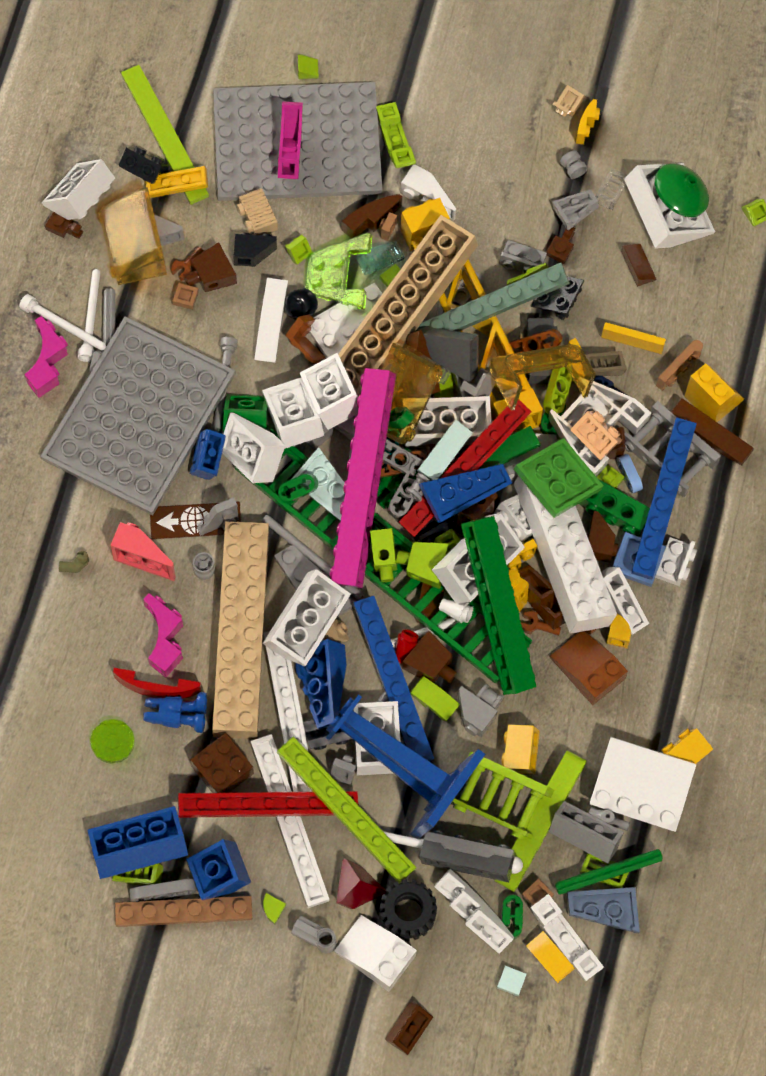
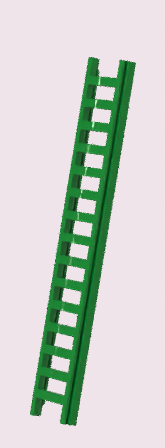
[234,428,532,683]

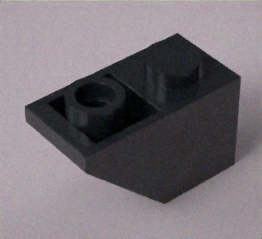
[233,233,277,267]

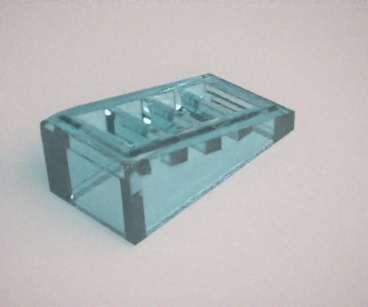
[357,241,405,275]

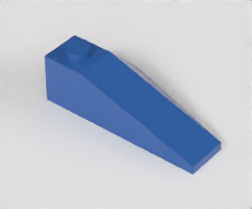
[296,639,347,729]

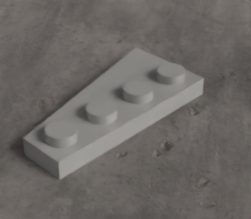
[274,545,355,618]

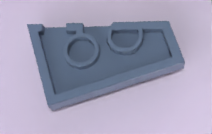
[567,887,640,934]

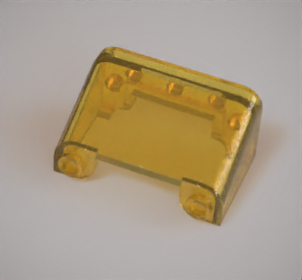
[98,187,167,285]
[387,343,443,444]

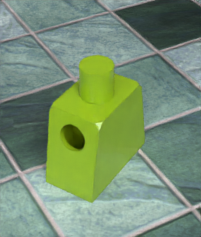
[370,528,397,582]
[396,542,450,589]

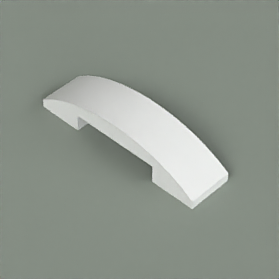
[530,894,604,981]

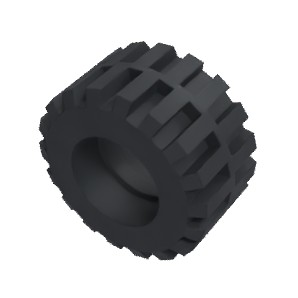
[380,879,437,941]

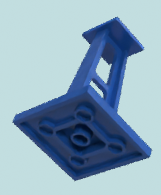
[326,694,485,839]

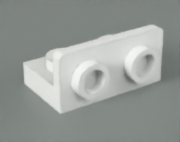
[494,495,533,544]
[655,537,697,586]

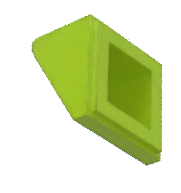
[298,55,319,79]
[741,199,766,226]

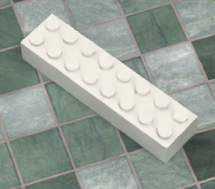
[514,476,617,633]

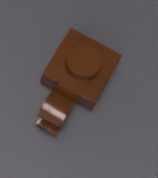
[45,212,83,239]
[546,227,576,264]

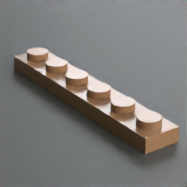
[115,896,253,927]

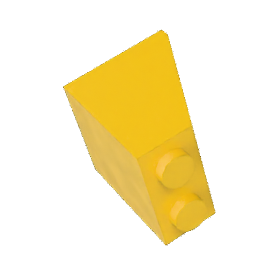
[684,363,744,422]

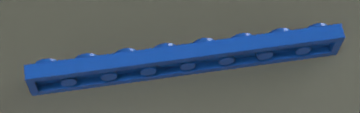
[631,417,697,580]
[353,596,434,762]

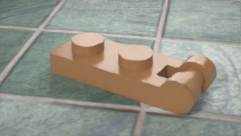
[656,340,703,391]

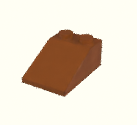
[550,631,628,706]

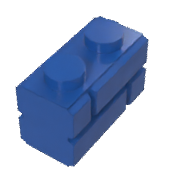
[189,429,226,480]

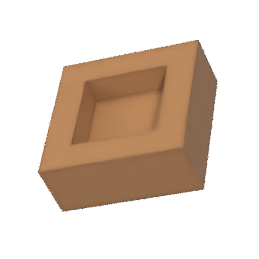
[379,212,397,241]
[172,283,199,310]
[522,878,554,906]

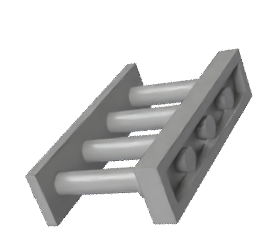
[624,401,721,497]

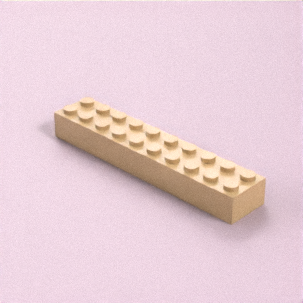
[338,215,478,395]
[212,521,269,739]

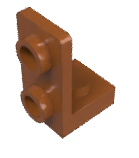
[285,314,326,364]

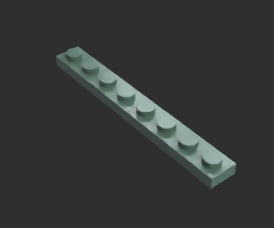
[415,263,570,334]

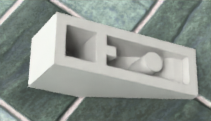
[601,567,649,635]

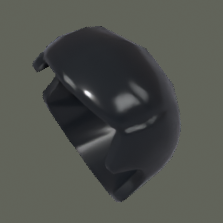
[284,288,318,320]

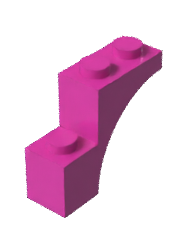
[278,101,303,179]
[24,316,68,398]
[143,593,183,678]

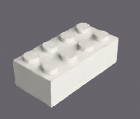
[404,396,491,448]
[432,513,525,604]

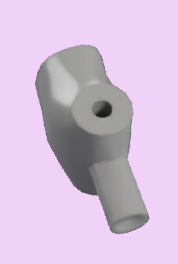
[589,807,630,831]

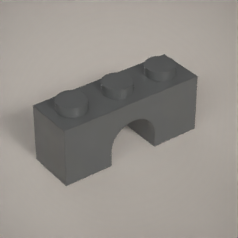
[527,318,558,384]

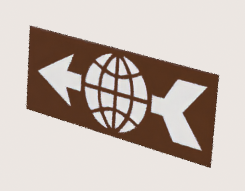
[150,502,241,539]

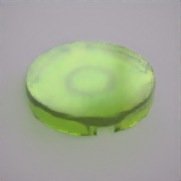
[90,719,135,764]

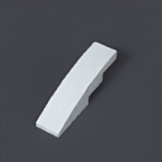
[254,278,288,363]
[434,869,514,954]

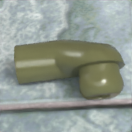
[59,551,89,573]

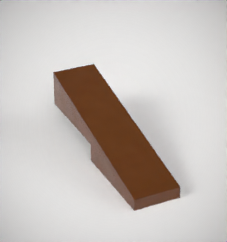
[671,398,754,466]

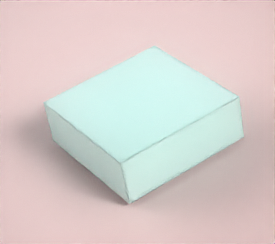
[497,966,526,996]

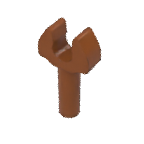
[171,247,204,281]
[521,611,561,636]

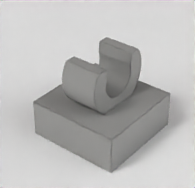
[330,754,356,785]

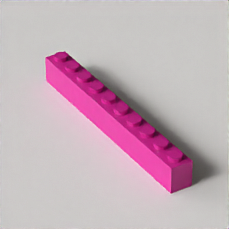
[330,368,396,588]

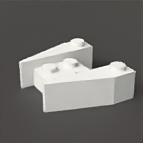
[548,376,651,476]

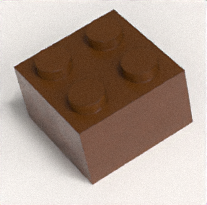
[190,733,254,793]

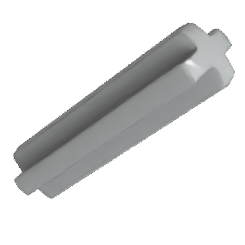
[103,289,116,347]

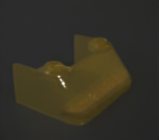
[489,344,596,410]

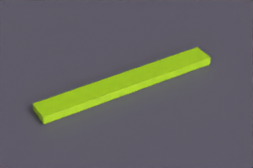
[121,65,209,205]
[276,736,417,883]

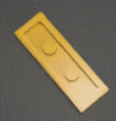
[146,166,208,198]
[601,322,666,354]

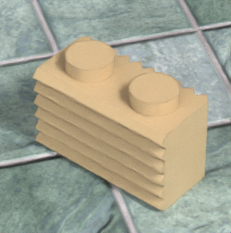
[237,188,278,235]

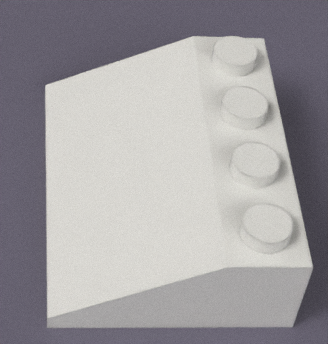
[624,163,715,249]
[590,737,696,832]

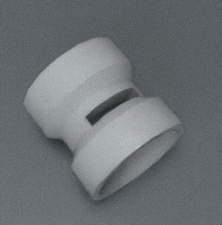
[560,150,588,179]
[193,552,215,580]

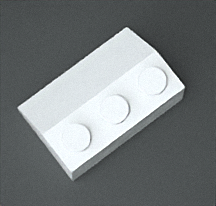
[42,159,115,220]

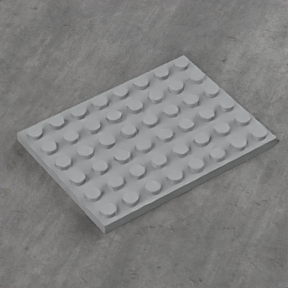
[213,82,382,201]
[40,317,236,515]

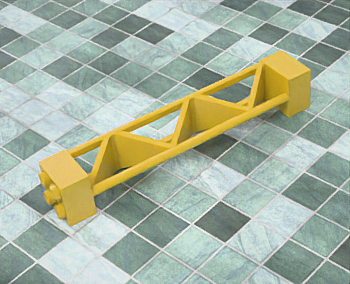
[401,198,543,432]

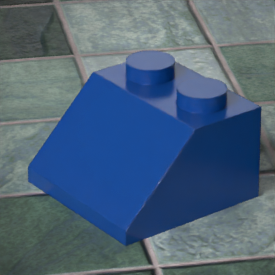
[186,839,251,900]

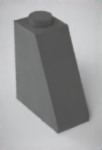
[423,328,479,381]

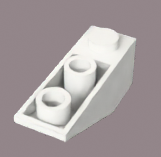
[401,164,456,220]

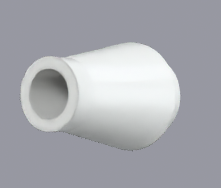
[439,599,473,623]

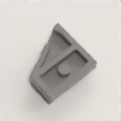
[552,189,599,230]
[197,497,238,536]

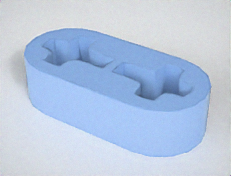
[616,454,643,494]

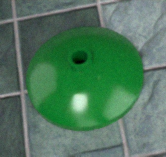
[655,163,709,217]

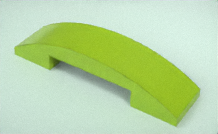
[376,102,416,168]

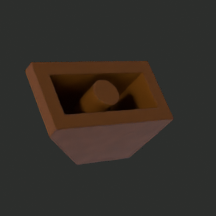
[588,511,618,563]

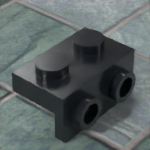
[119,146,169,184]
[303,713,352,750]

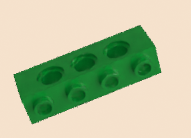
[577,480,650,537]

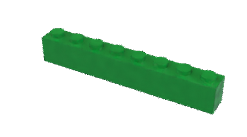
[461,516,537,695]

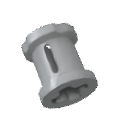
[405,473,431,502]
[477,684,504,709]

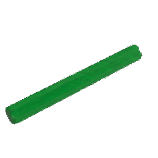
[555,849,663,895]

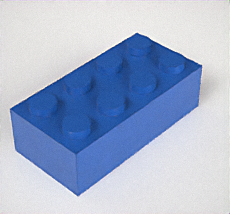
[88,806,188,879]

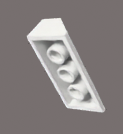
[262,569,351,666]

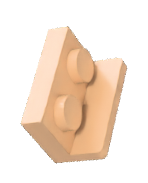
[570,411,622,460]

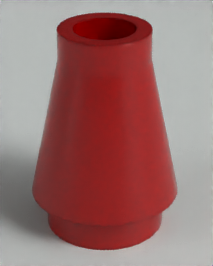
[395,629,419,663]

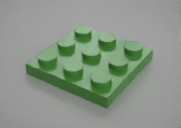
[514,438,604,518]

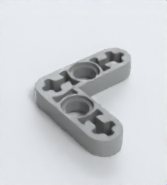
[383,439,424,518]

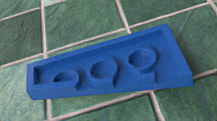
[419,464,512,523]

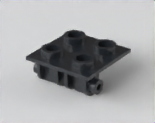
[531,276,584,320]

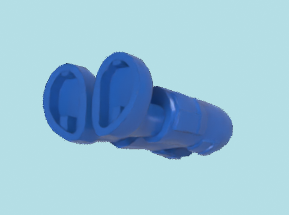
[143,692,207,733]

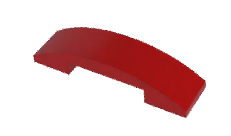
[113,668,202,698]

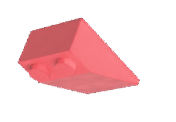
[110,522,176,581]

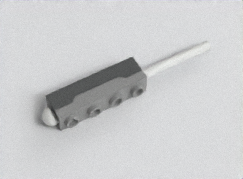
[350,830,523,883]

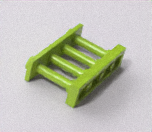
[452,751,554,840]

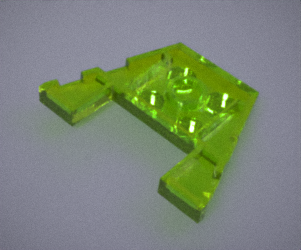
[305,233,372,310]

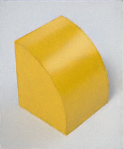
[606,614,631,648]

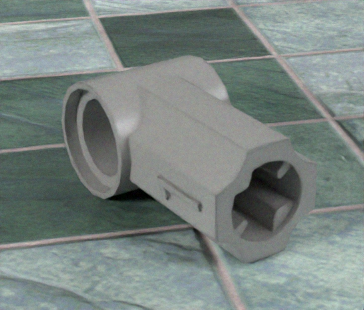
[291,916,337,954]

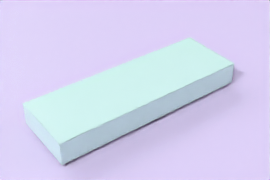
[417,420,473,481]

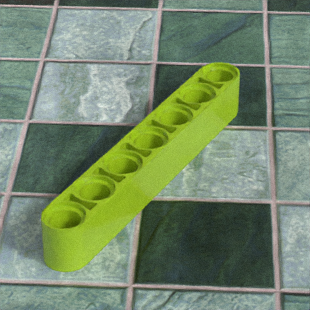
[495,750,587,892]

